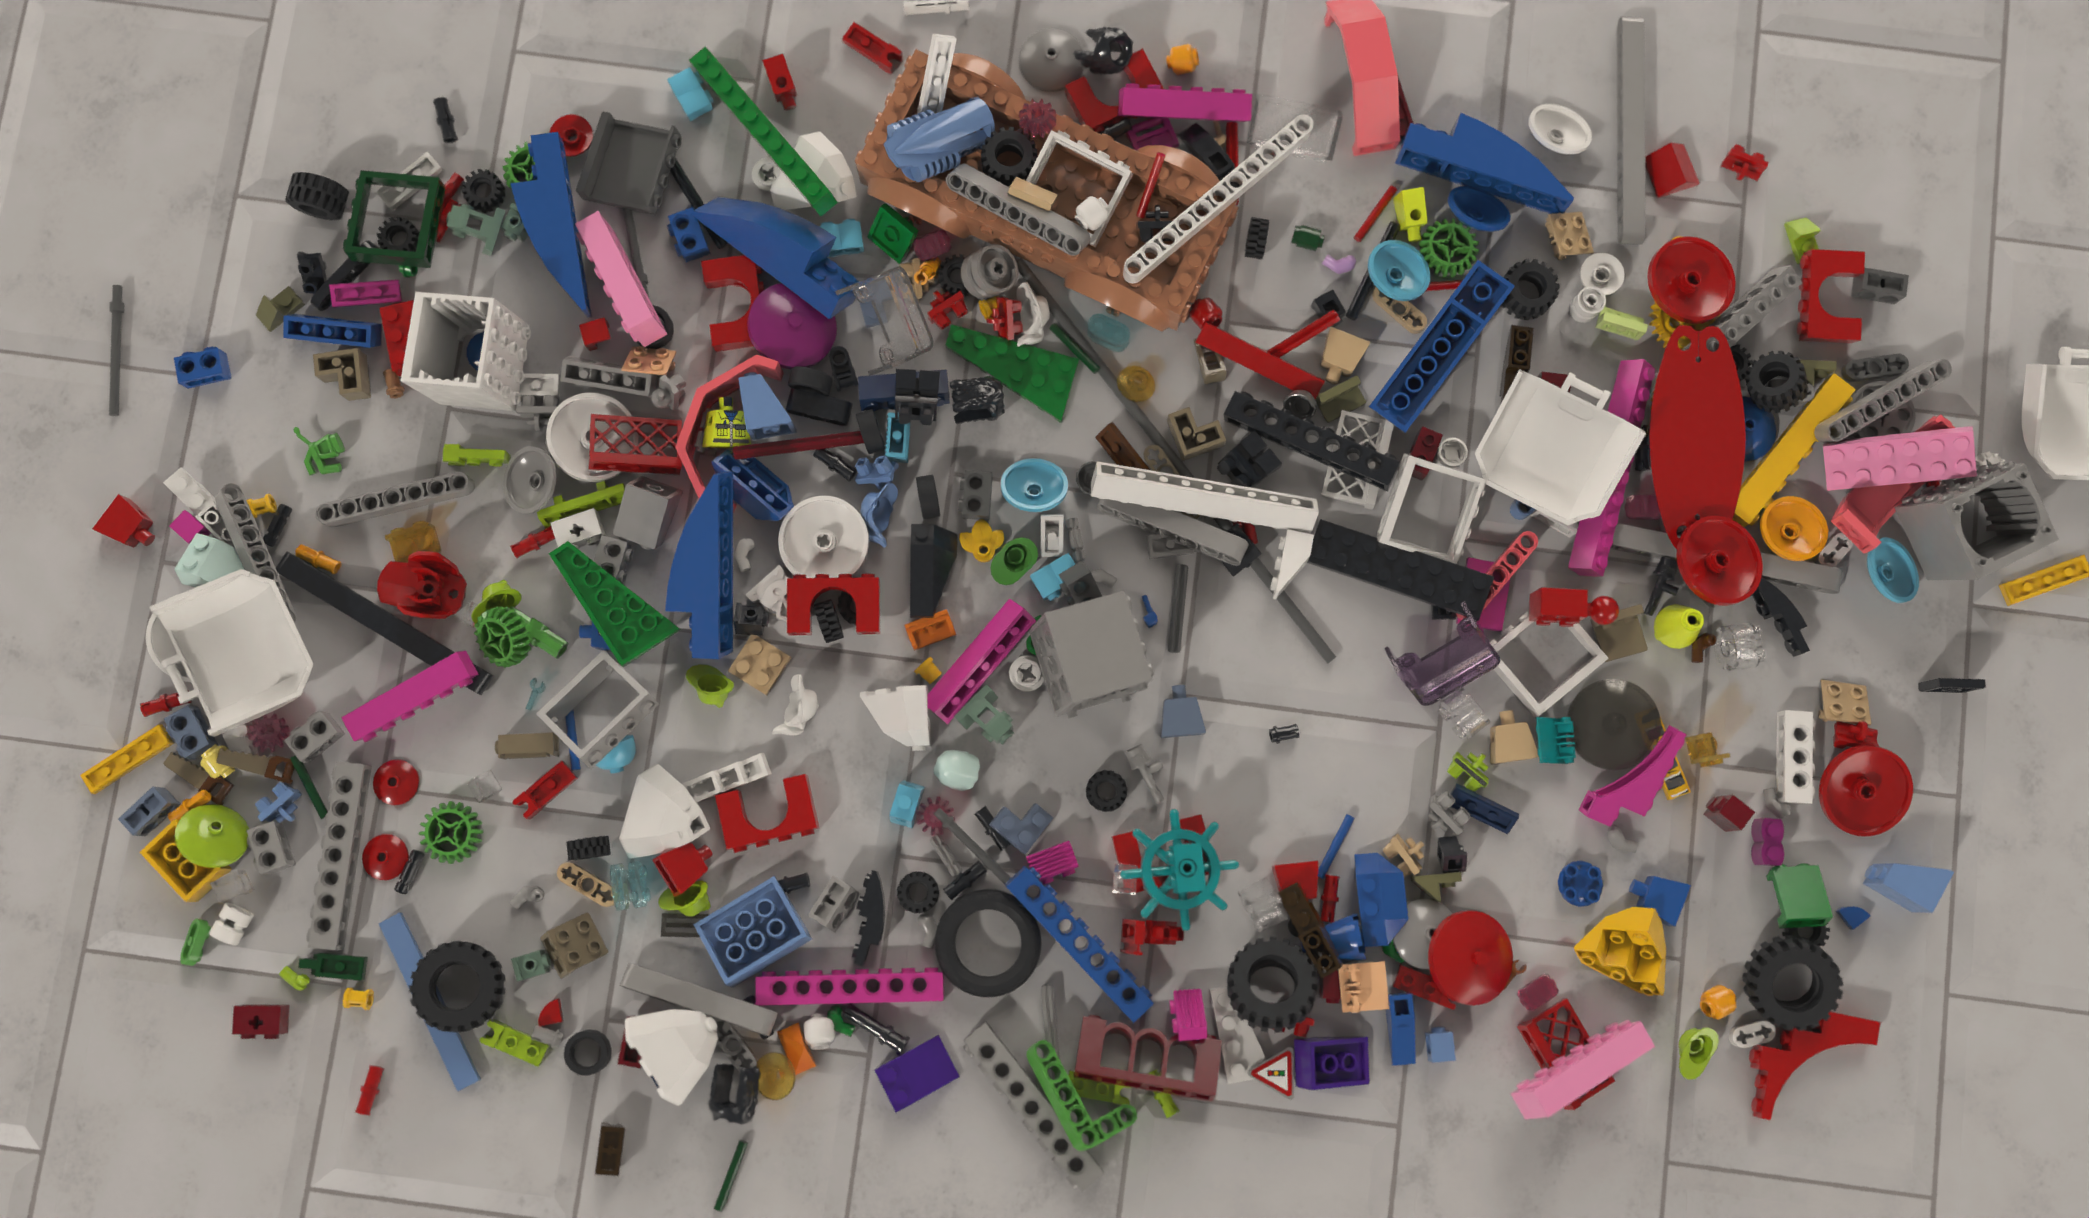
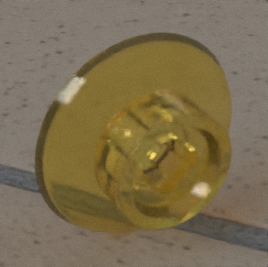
[1117,366,1155,402]

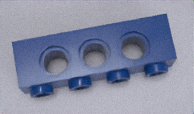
[283,314,382,348]

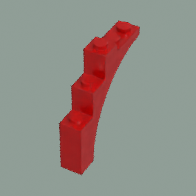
[1749,1012,1880,1121]

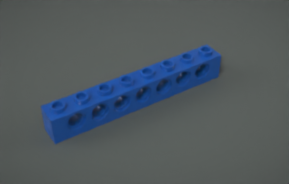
[1004,865,1154,1023]

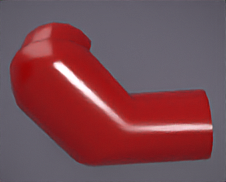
[1232,521,1258,544]

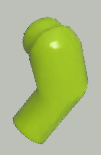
[279,966,310,991]

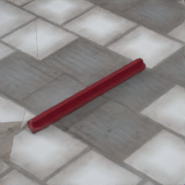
[733,431,864,460]

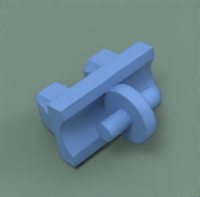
[855,456,899,490]
[255,782,303,823]

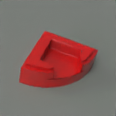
[538,998,564,1026]

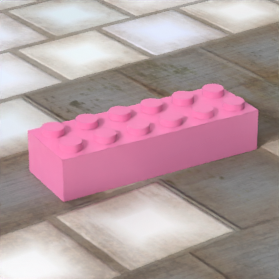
[575,211,667,347]
[1823,426,1977,491]
[1510,1020,1655,1119]

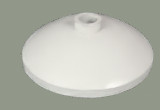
[1529,104,1592,155]

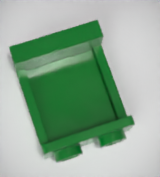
[1766,863,1833,928]

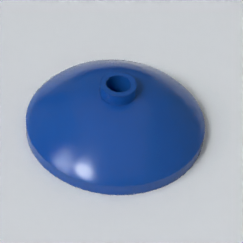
[1447,186,1511,232]
[1742,396,1777,462]

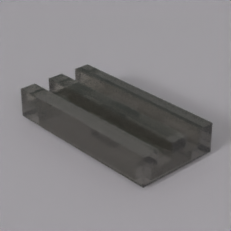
[661,913,709,938]

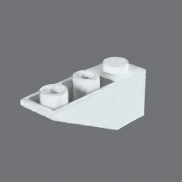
[1270,529,1314,599]

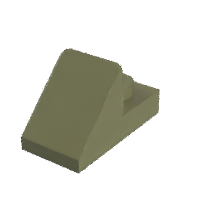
[256,286,306,332]
[1800,359,1837,387]
[1410,872,1462,902]

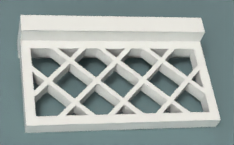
[1321,410,1394,510]

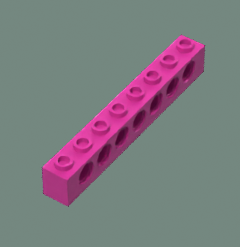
[756,967,944,1006]

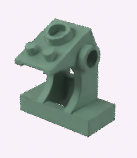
[446,204,505,256]
[954,684,1014,745]

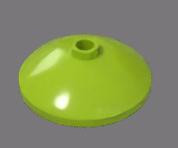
[175,804,249,868]

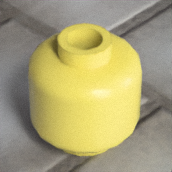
[200,744,236,779]

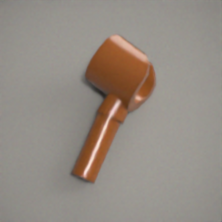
[1504,960,1527,990]

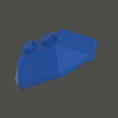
[711,449,794,521]
[1354,852,1409,947]

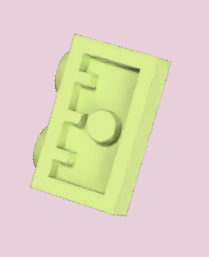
[1595,307,1648,340]

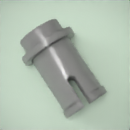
[531,1025,563,1048]

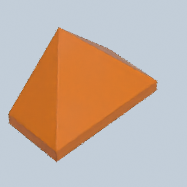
[777,1022,816,1076]

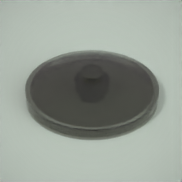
[1566,679,1661,770]

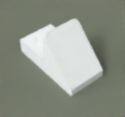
[1041,514,1064,557]

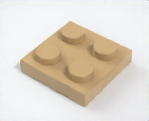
[728,635,791,695]

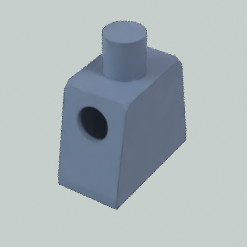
[1161,685,1206,738]

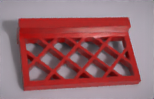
[588,414,682,475]
[1517,998,1615,1110]

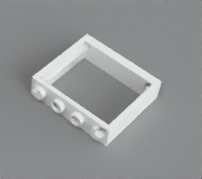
[1026,130,1133,247]
[1376,453,1486,564]
[1481,610,1608,718]

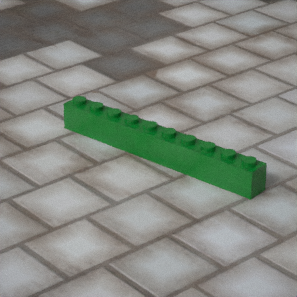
[689,46,838,217]

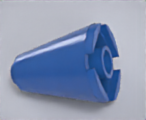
[1301,914,1366,961]

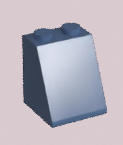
[738,372,797,440]
[1863,863,1954,913]

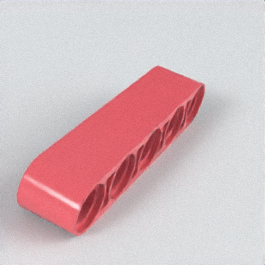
[1456,531,1538,622]

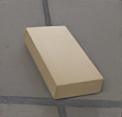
[1008,177,1058,211]

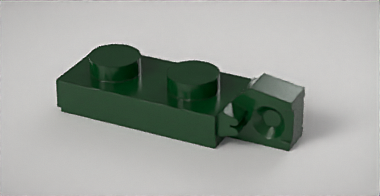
[298,953,367,981]

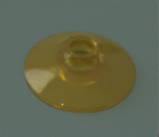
[757,1052,796,1100]

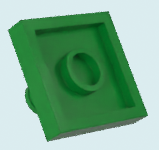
[867,203,919,265]

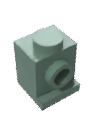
[501,203,528,242]
[511,950,551,981]

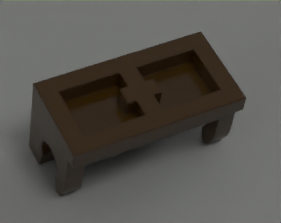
[595,1122,625,1176]

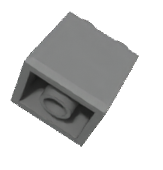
[613,476,683,550]

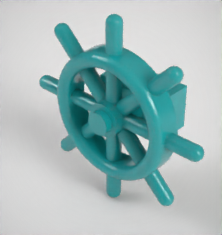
[1120,809,1239,931]

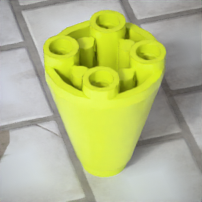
[1654,604,1704,649]

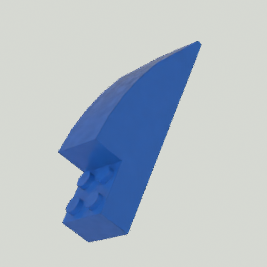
[1395,113,1574,214]
[510,132,592,318]
[691,197,862,319]
[1369,260,1515,433]
[665,471,733,659]

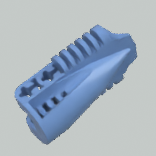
[884,97,995,182]

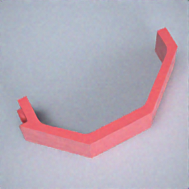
[1324,0,1400,156]
[675,355,784,513]
[1831,414,1955,554]

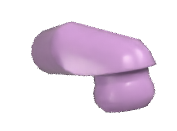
[1322,255,1356,274]

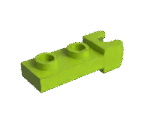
[443,444,511,467]
[479,1019,549,1067]
[1068,1070,1131,1105]

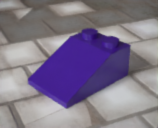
[874,1034,960,1113]
[1294,1036,1370,1090]

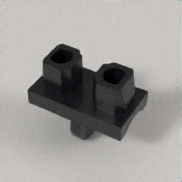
[1136,205,1172,242]
[297,252,327,294]

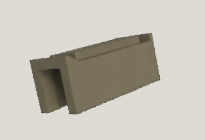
[495,732,559,759]

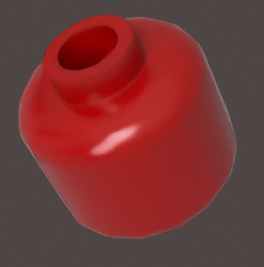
[1190,298,1223,329]

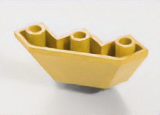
[1574,907,1666,996]

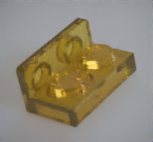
[385,521,442,563]
[1685,732,1730,767]

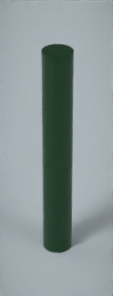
[1049,323,1100,374]
[290,755,328,819]
[713,1140,748,1212]

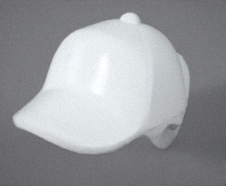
[1017,282,1050,347]
[772,674,819,736]

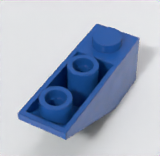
[1385,993,1416,1066]

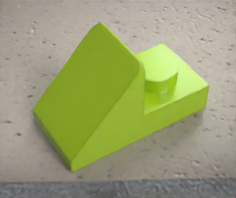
[1784,218,1821,265]

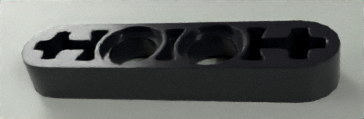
[310,240,379,311]

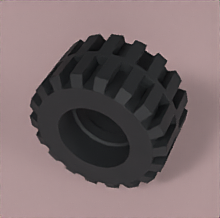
[981,127,1037,187]
[285,172,349,220]
[1501,259,1560,320]
[1745,351,1808,413]

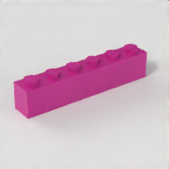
[1118,84,1252,122]
[927,599,1036,725]
[341,651,479,742]

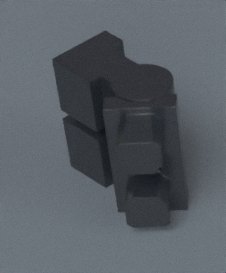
[895,369,940,425]
[1217,430,1282,488]

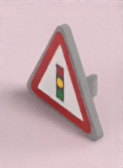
[1248,1047,1294,1100]

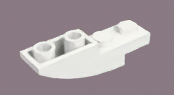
[163,467,246,546]

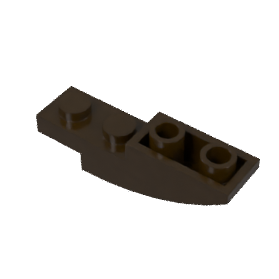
[1499,325,1534,403]
[1277,882,1343,978]

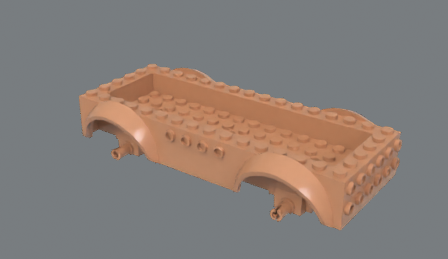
[855,49,1239,332]

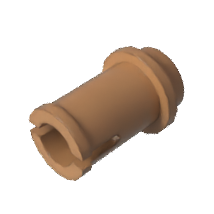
[383,368,405,399]

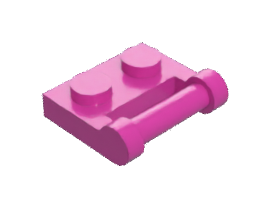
[1125,118,1179,150]

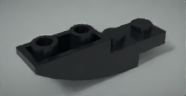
[1178,122,1240,188]
[1751,577,1810,657]
[852,870,885,966]

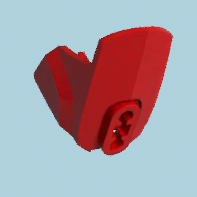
[377,551,467,619]

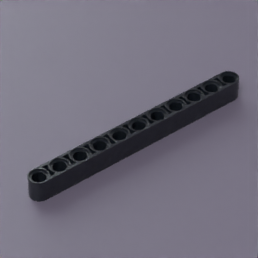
[276,551,494,695]

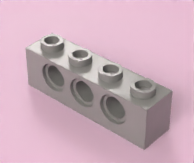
[560,357,657,396]

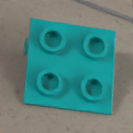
[1536,717,1576,764]

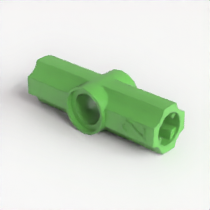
[509,606,569,659]

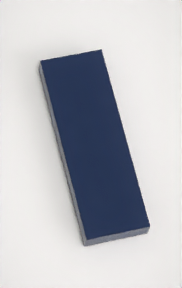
[1450,783,1519,834]

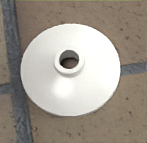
[1580,253,1625,296]

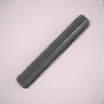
[1168,564,1189,653]

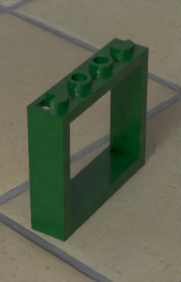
[343,170,446,268]

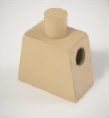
[1320,327,1370,384]
[1490,710,1539,765]

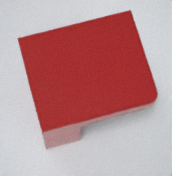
[579,317,611,351]

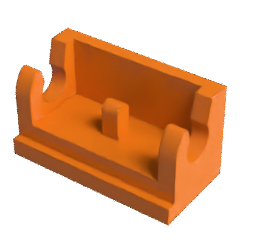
[904,609,956,651]

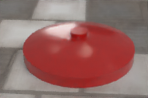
[1647,236,1736,324]
[1676,516,1763,606]
[1819,745,1913,837]
[1428,911,1513,1005]

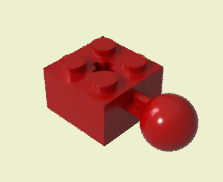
[1529,587,1619,627]

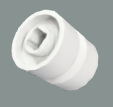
[1569,286,1606,323]
[1433,437,1468,469]
[209,903,254,946]

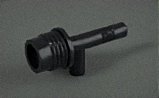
[1644,557,1679,616]

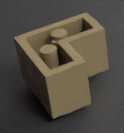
[313,348,371,401]
[1167,407,1226,462]

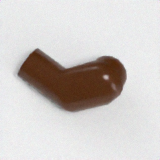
[1691,633,1717,663]

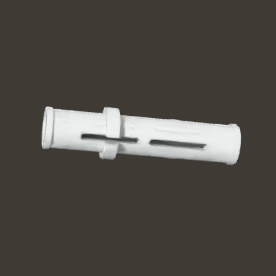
[904,0,969,16]

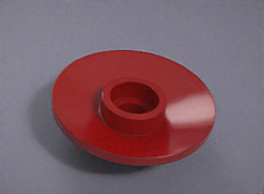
[549,114,593,157]
[373,760,419,805]
[362,834,409,880]

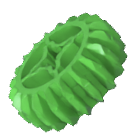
[502,141,536,189]
[1419,218,1479,278]
[474,606,532,668]
[418,801,484,864]

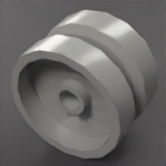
[961,244,1018,299]

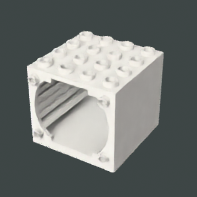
[401,292,531,411]

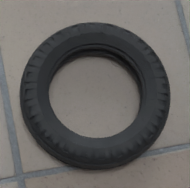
[935,889,1042,997]

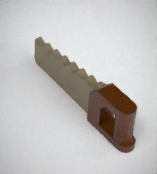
[217,748,294,784]
[164,752,234,805]

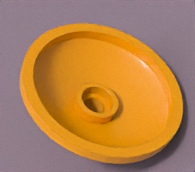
[1760,496,1828,561]

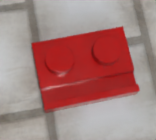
[1120,919,1148,956]

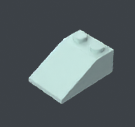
[174,533,260,588]

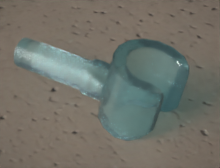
[525,678,546,710]

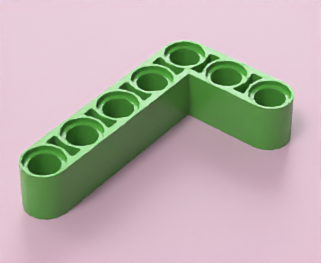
[1026,1040,1137,1151]

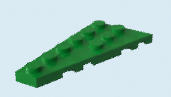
[945,324,1079,423]
[549,541,681,667]

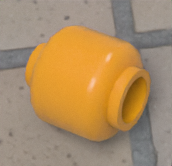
[1166,44,1199,75]
[1700,985,1736,1020]

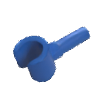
[1142,595,1158,628]

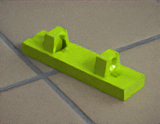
[537,481,625,528]

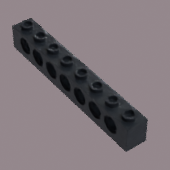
[1223,391,1400,492]

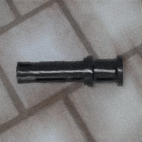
[842,1003,910,1056]

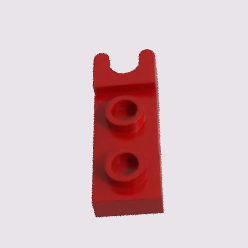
[842,22,903,74]
[512,760,578,820]
[1392,965,1456,1010]

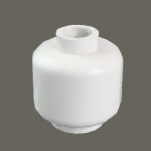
[1075,196,1109,231]
[804,1014,835,1050]

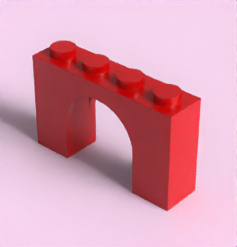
[1065,49,1164,133]
[1797,249,1865,343]
[701,255,765,352]
[787,573,880,636]
[715,774,819,853]
[1111,814,1209,894]

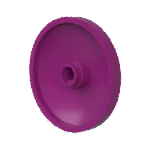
[747,283,837,370]

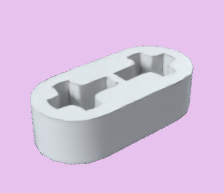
[1814,533,1853,567]
[1729,1020,1776,1048]

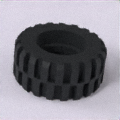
[1743,935,1843,1031]
[1227,937,1318,1033]
[409,941,506,1032]

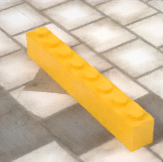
[1733,373,1856,527]

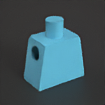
[890,780,925,828]

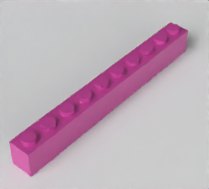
[1568,359,1656,577]

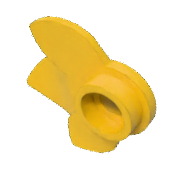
[959,519,1004,562]

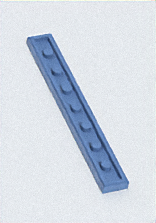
[379,913,481,1092]

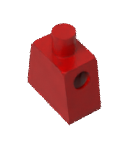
[762,53,797,111]
[92,494,155,548]
[652,842,712,897]
[1272,861,1318,899]

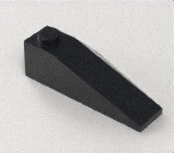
[910,524,957,618]

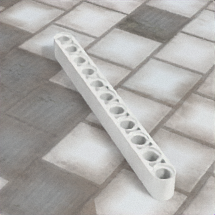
[1123,114,1314,284]

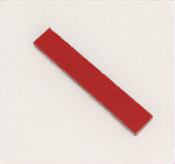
[1195,321,1325,399]

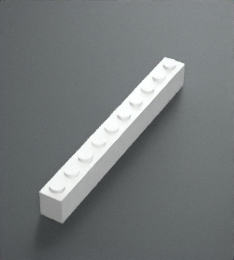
[1091,461,1319,534]

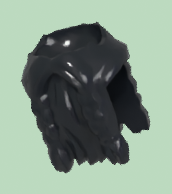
[1073,26,1133,75]
[950,376,1005,424]
[708,1064,761,1124]

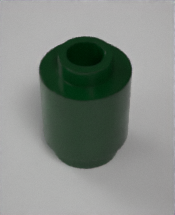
[1291,225,1325,251]

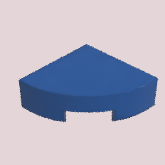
[1836,906,1871,930]

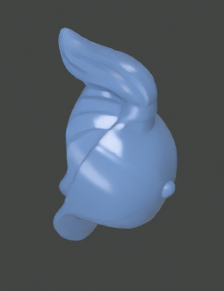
[860,482,898,548]

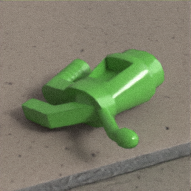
[293,427,345,475]

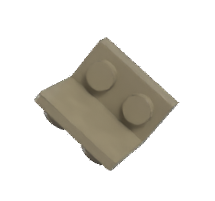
[1590,604,1648,662]
[540,912,608,979]

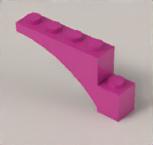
[1578,725,1687,827]

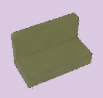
[1315,375,1366,423]

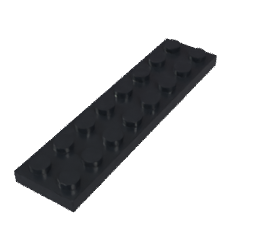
[1307,519,1494,621]

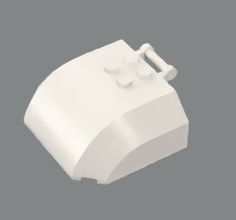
[2022,347,2089,480]
[1475,369,1646,525]
[149,569,314,737]

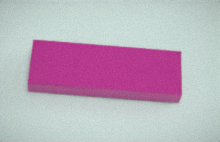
[329,279,402,307]

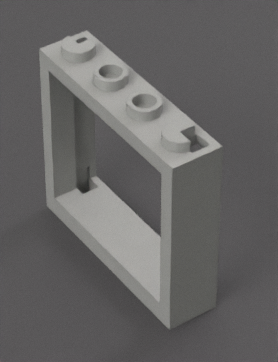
[536,650,659,769]

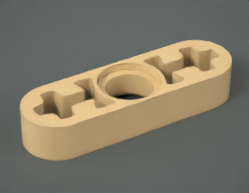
[1372,287,1427,334]
[557,862,619,907]

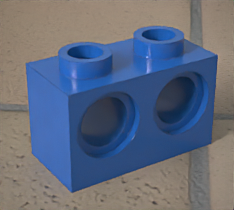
[667,207,711,263]
[174,347,232,389]

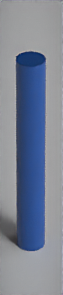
[565,709,581,771]
[1318,814,1355,879]

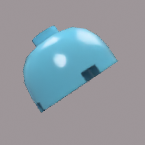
[596,735,636,773]

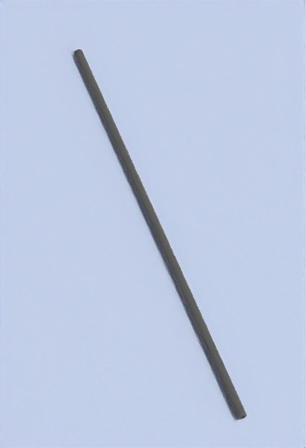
[1016,258,1336,664]

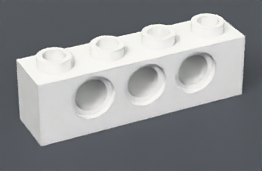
[1776,710,1816,805]

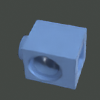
[1425,1027,1456,1063]

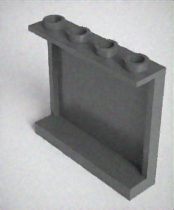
[575,111,682,215]

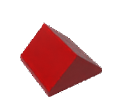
[1645,142,1700,198]

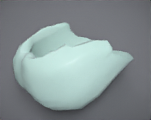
[933,750,980,792]

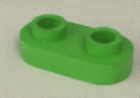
[180,919,211,966]

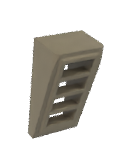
[1194,339,1227,384]

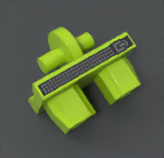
[1447,752,1489,792]

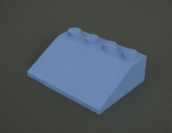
[693,876,812,988]

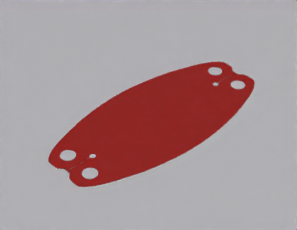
[1650,325,1746,549]

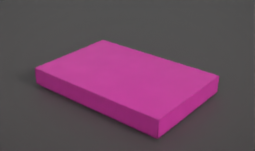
[1456,557,1511,632]

